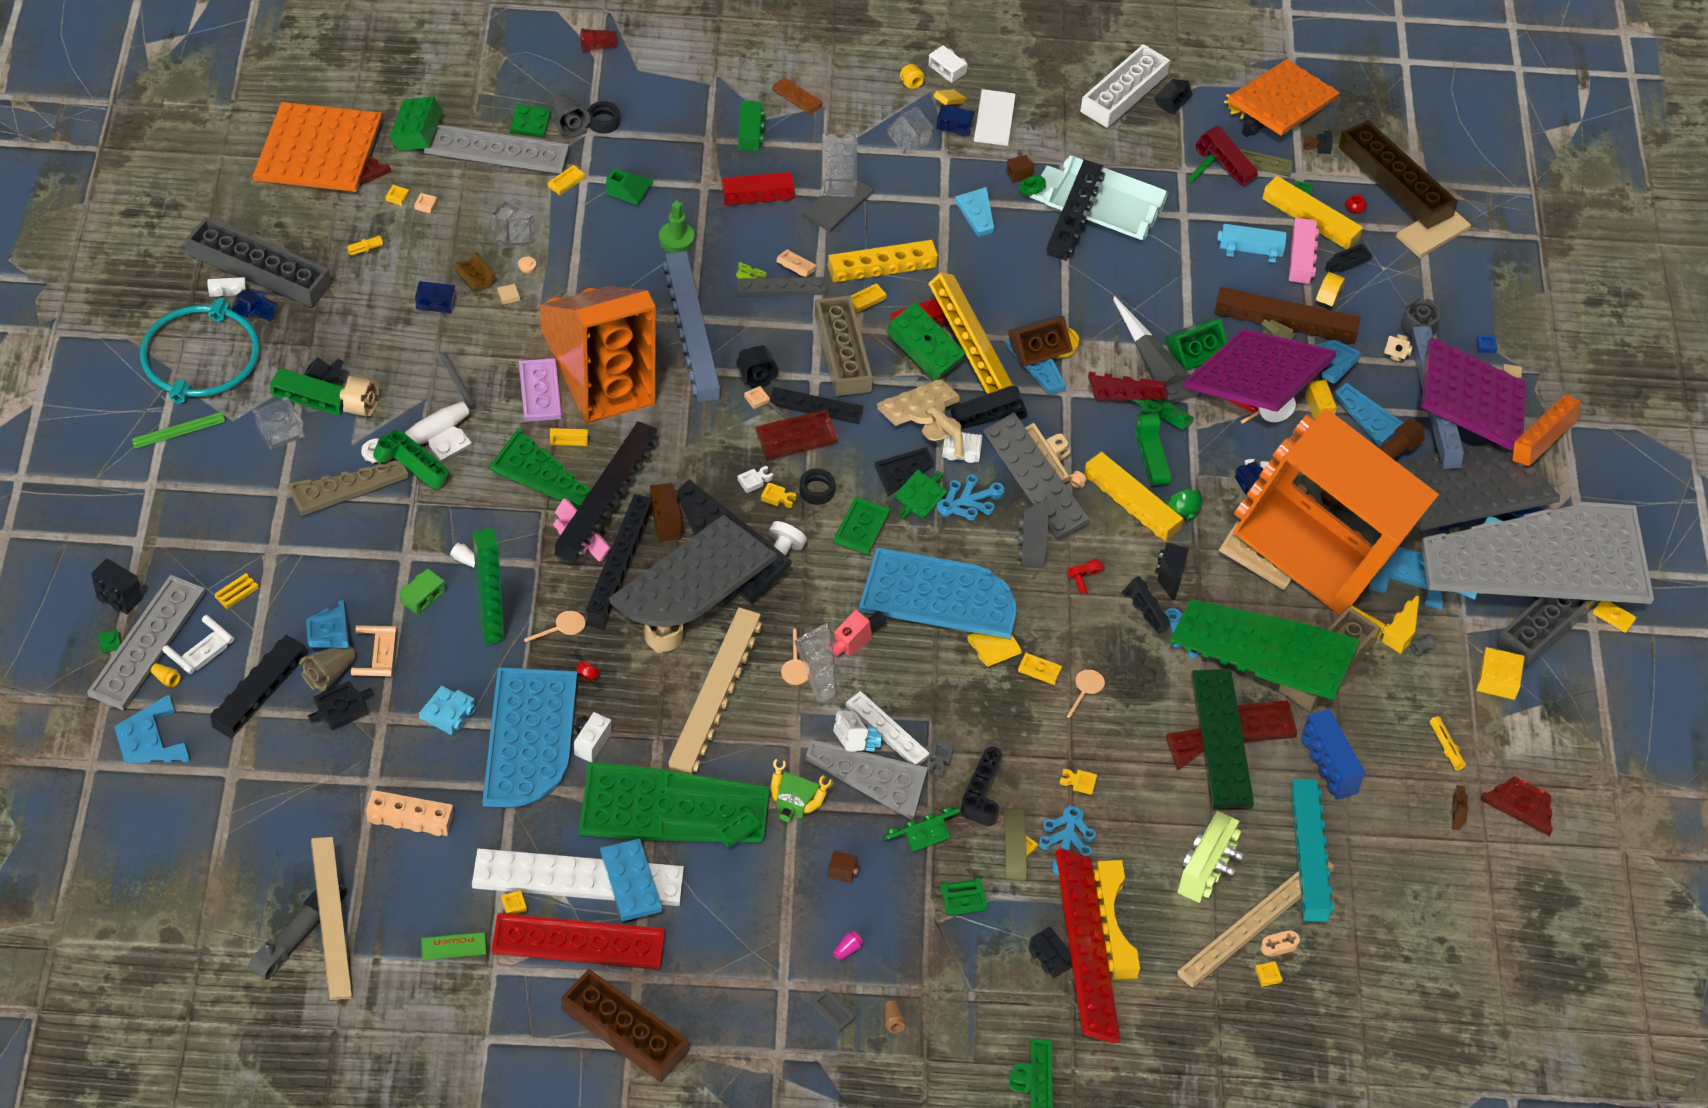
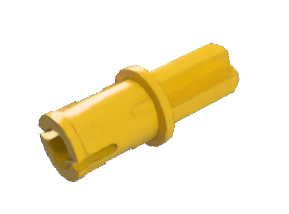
[347,235,383,256]

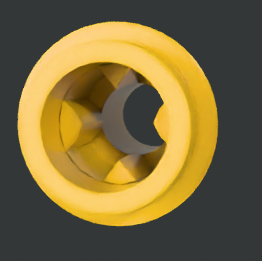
[151,663,181,687]

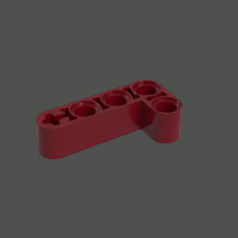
[1195,126,1258,186]

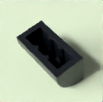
[1154,79,1193,114]

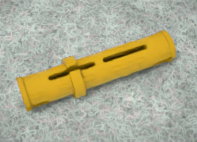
[1429,716,1466,771]

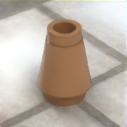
[885,1000,906,1033]

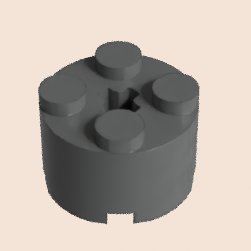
[1401,298,1441,336]

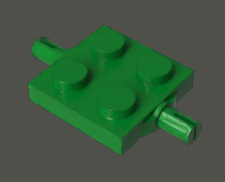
[894,470,948,520]

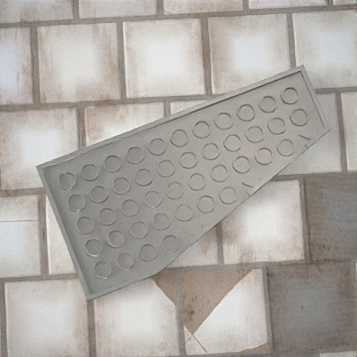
[1421,502,1654,604]

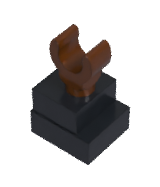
[1303,131,1333,154]

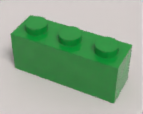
[738,100,765,151]

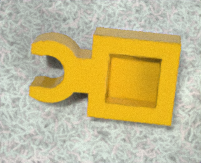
[761,482,797,508]
[1060,769,1097,795]

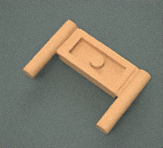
[351,625,396,676]

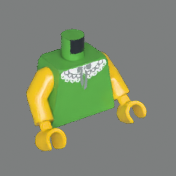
[770,759,833,822]

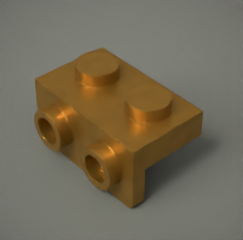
[453,252,495,290]

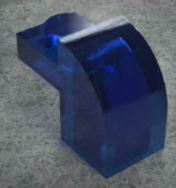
[231,289,278,321]

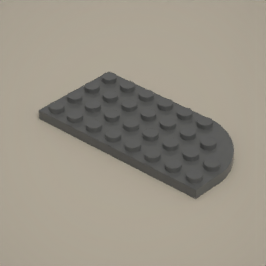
[609,515,777,627]

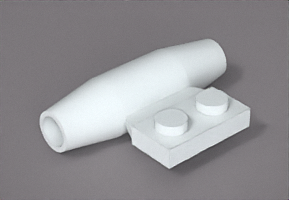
[405,402,472,463]

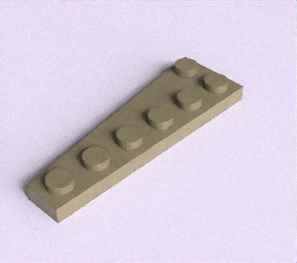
[287,460,408,516]

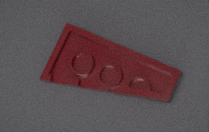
[1088,371,1168,401]

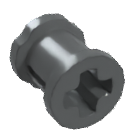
[1410,633,1436,656]

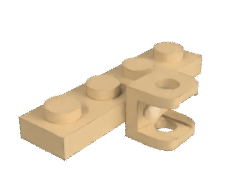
[1025,423,1071,483]

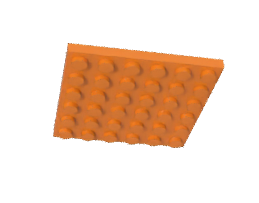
[253,102,383,192]

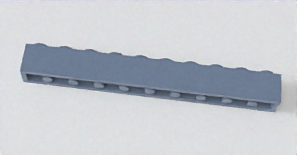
[662,251,720,402]
[1411,326,1464,469]

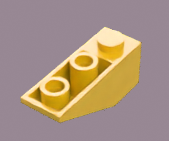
[1382,595,1419,654]

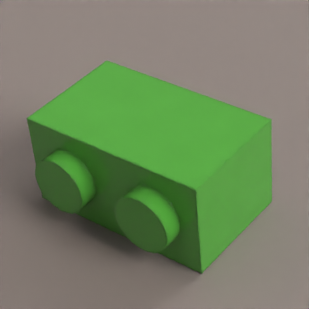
[400,568,445,616]

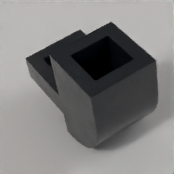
[304,357,344,385]

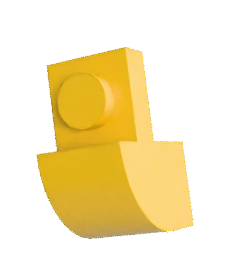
[1316,272,1346,306]

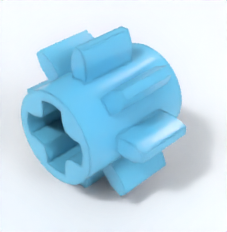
[865,726,882,752]

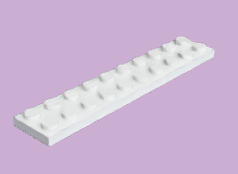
[472,849,684,906]

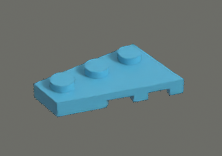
[955,187,994,237]

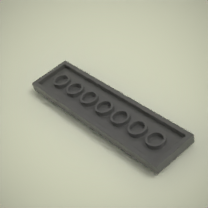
[983,413,1090,541]

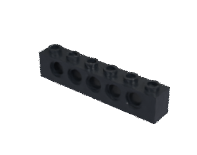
[1047,159,1105,261]

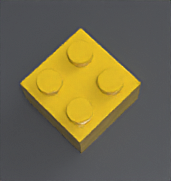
[1476,647,1525,700]

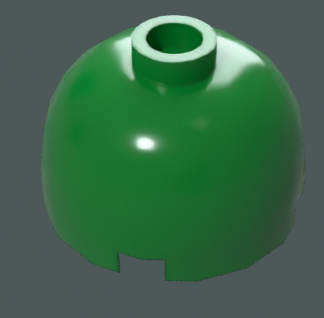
[1164,487,1203,521]

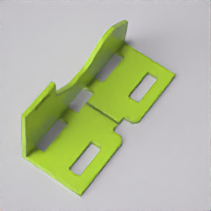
[736,262,767,279]

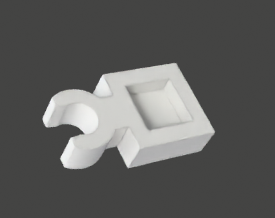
[737,466,773,493]

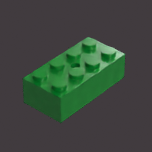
[886,302,966,381]

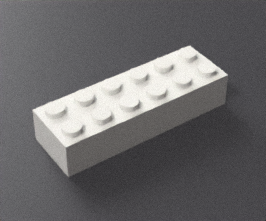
[1080,44,1170,128]

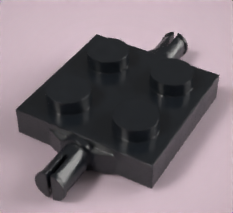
[308,681,373,730]

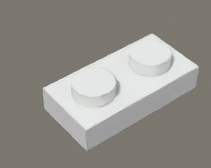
[208,277,246,297]

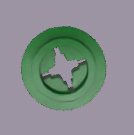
[1019,176,1046,197]

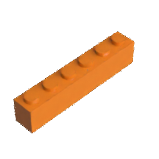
[1512,395,1581,466]

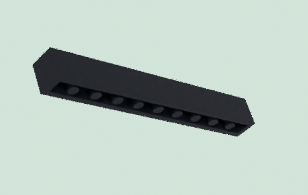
[554,421,659,563]

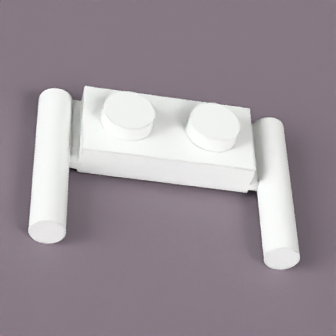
[162,615,234,674]

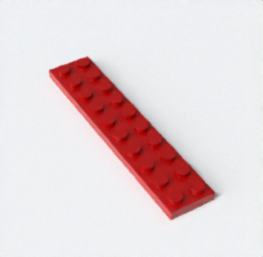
[1055,848,1121,1044]

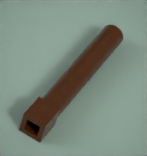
[1321,419,1425,507]

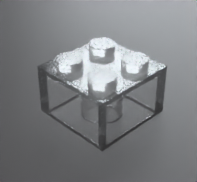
[252,396,305,450]

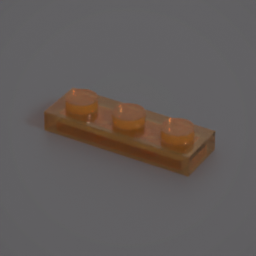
[772,77,823,115]

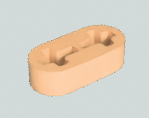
[1261,930,1300,957]

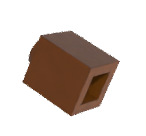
[1006,155,1034,184]
[827,850,860,884]

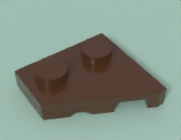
[1452,785,1468,831]

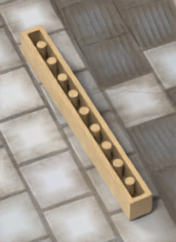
[669,607,763,775]

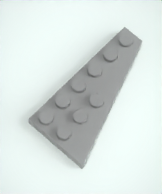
[806,740,928,821]

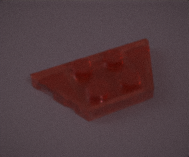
[1480,776,1553,836]

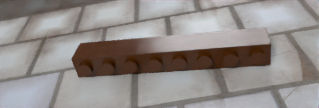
[1214,287,1361,344]

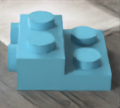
[419,686,476,735]

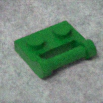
[939,877,988,916]

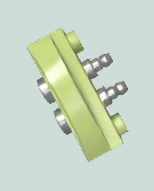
[1178,811,1244,903]

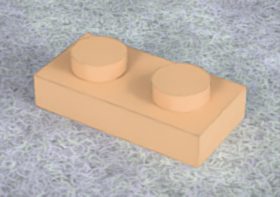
[776,250,817,277]

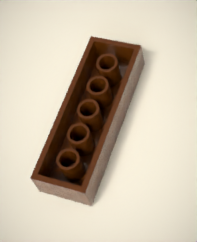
[561,969,688,1082]

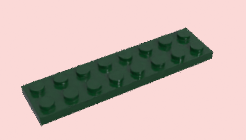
[1191,669,1254,808]

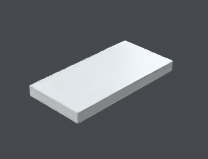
[974,89,1015,146]

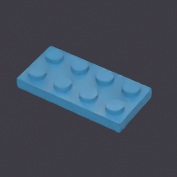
[600,839,662,922]

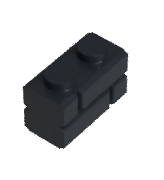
[1029,927,1073,978]

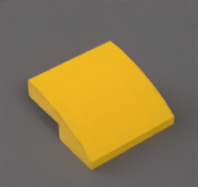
[967,633,1022,667]

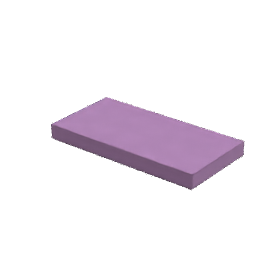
[519,358,562,422]

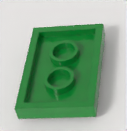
[834,497,890,555]

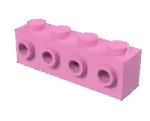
[1288,218,1319,284]

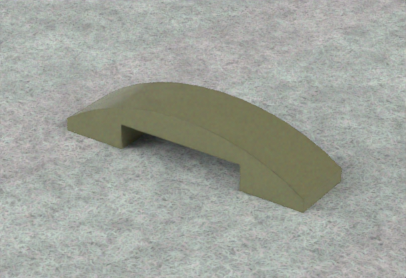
[1003,808,1026,881]

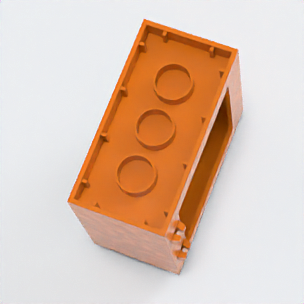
[1233,408,1439,616]

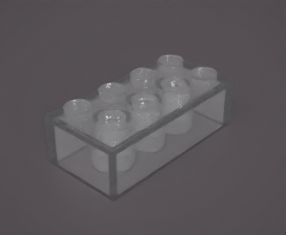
[821,134,857,197]

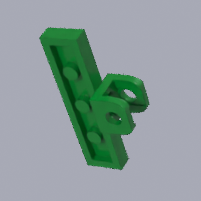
[1132,399,1194,431]
[1009,1038,1053,1108]

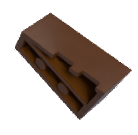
[650,483,684,542]

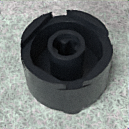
[736,345,778,388]

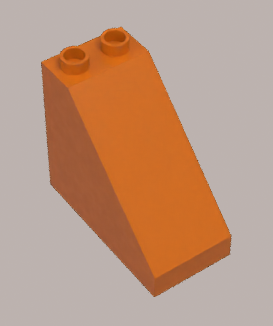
[540,286,656,424]

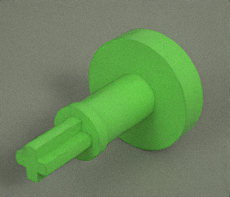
[659,200,695,253]

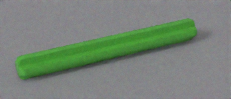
[132,412,225,449]

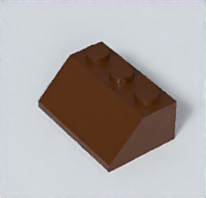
[1007,316,1073,366]

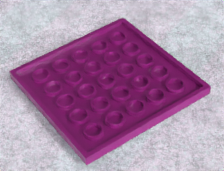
[1183,328,1336,412]
[1421,337,1527,451]

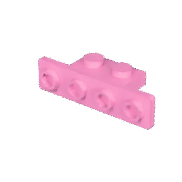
[553,499,610,561]

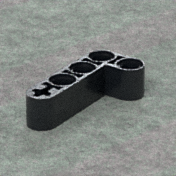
[951,386,1027,429]
[961,746,1002,826]

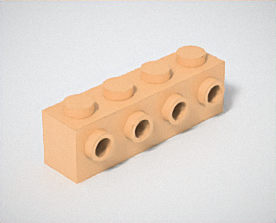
[366,790,454,836]

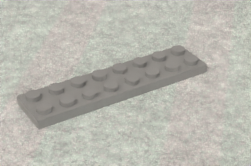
[424,125,569,174]
[87,575,206,710]

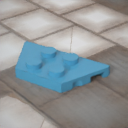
[306,600,349,648]

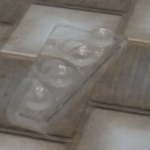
[794,622,838,707]

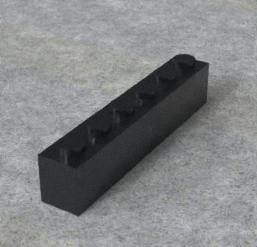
[210,634,307,739]

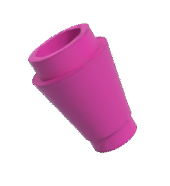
[832,931,863,961]

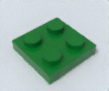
[510,104,551,138]

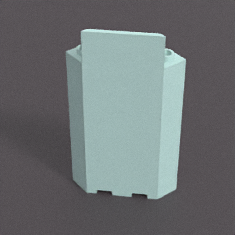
[1030,156,1169,240]

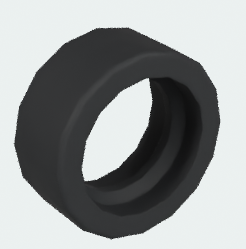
[587,101,620,134]
[799,468,836,505]

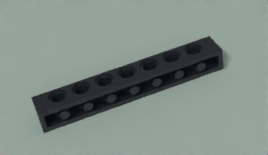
[585,494,652,630]

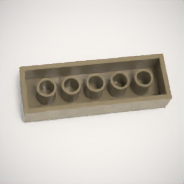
[814,295,873,396]
[1279,607,1381,713]

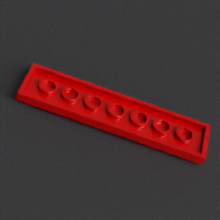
[491,913,665,970]

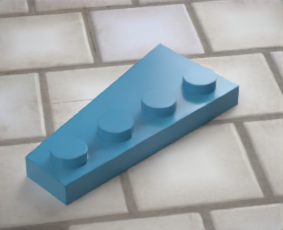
[1334,383,1403,447]

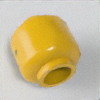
[900,64,925,89]

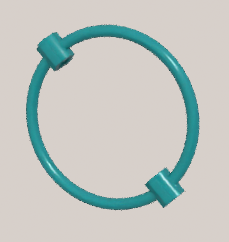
[140,298,260,404]

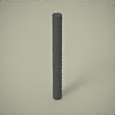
[440,353,476,410]

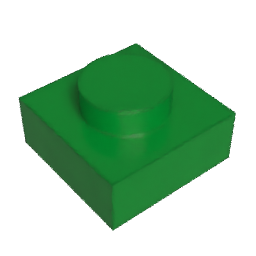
[98,629,121,653]

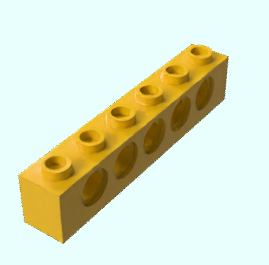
[828,240,938,283]

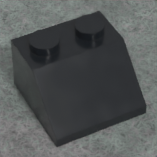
[1156,543,1189,600]

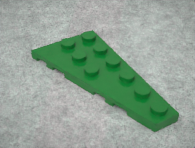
[490,427,591,509]

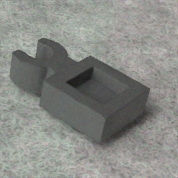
[929,740,954,776]

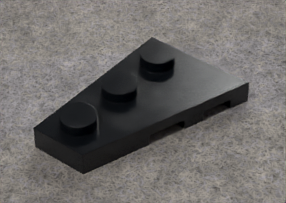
[874,447,934,497]
[1122,576,1171,634]

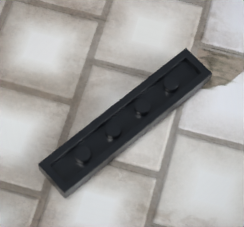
[769,387,863,424]

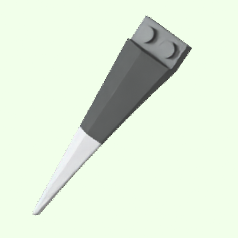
[1113,296,1199,404]

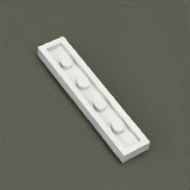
[846,691,930,765]

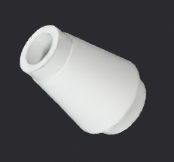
[450,542,475,568]

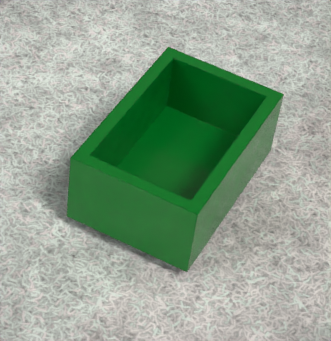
[390,96,443,151]

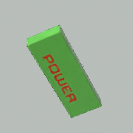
[421,932,486,960]

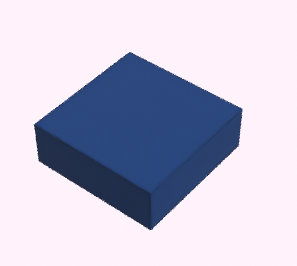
[1476,335,1497,353]

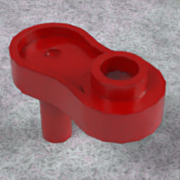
[1067,559,1105,595]

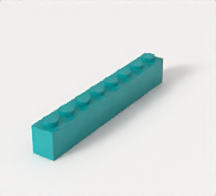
[1291,779,1334,921]

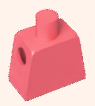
[829,610,872,656]

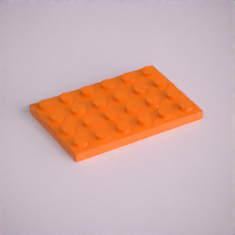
[1227,59,1340,136]

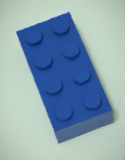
[1301,709,1365,800]

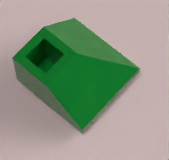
[606,168,653,205]

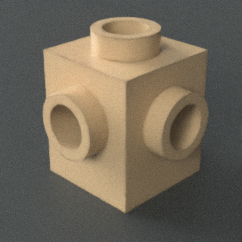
[1384,334,1413,361]

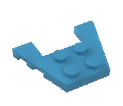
[1315,340,1361,383]
[1368,547,1443,610]
[114,695,189,763]

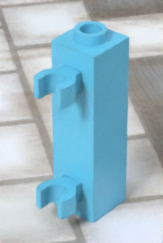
[1217,224,1286,263]

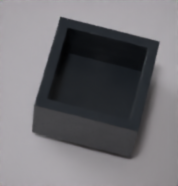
[91,558,142,615]

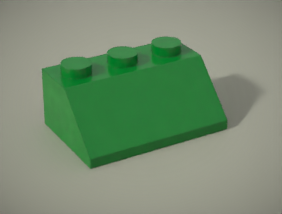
[1165,318,1228,371]

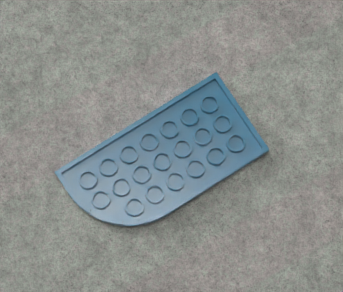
[859,548,1016,639]
[482,667,577,807]

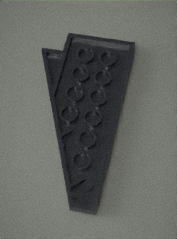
[677,479,792,605]

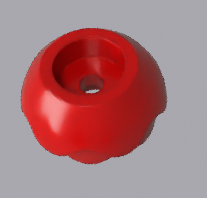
[1345,194,1367,214]
[576,660,600,681]

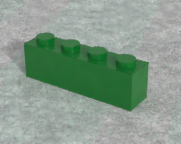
[270,368,345,416]

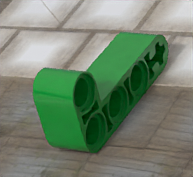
[1135,413,1171,486]
[373,430,449,489]

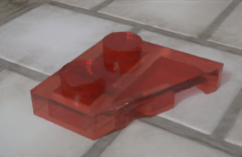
[360,157,391,185]
[1166,728,1204,770]

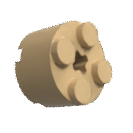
[340,376,379,416]
[644,623,684,653]

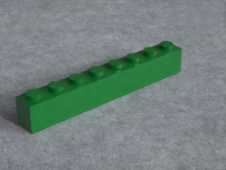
[472,527,504,645]

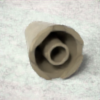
[299,646,355,692]

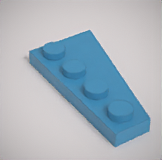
[1004,340,1066,395]

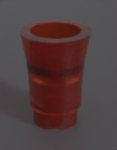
[580,28,617,52]

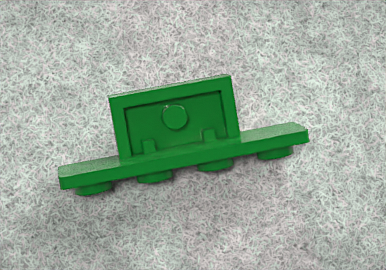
[882,806,961,852]

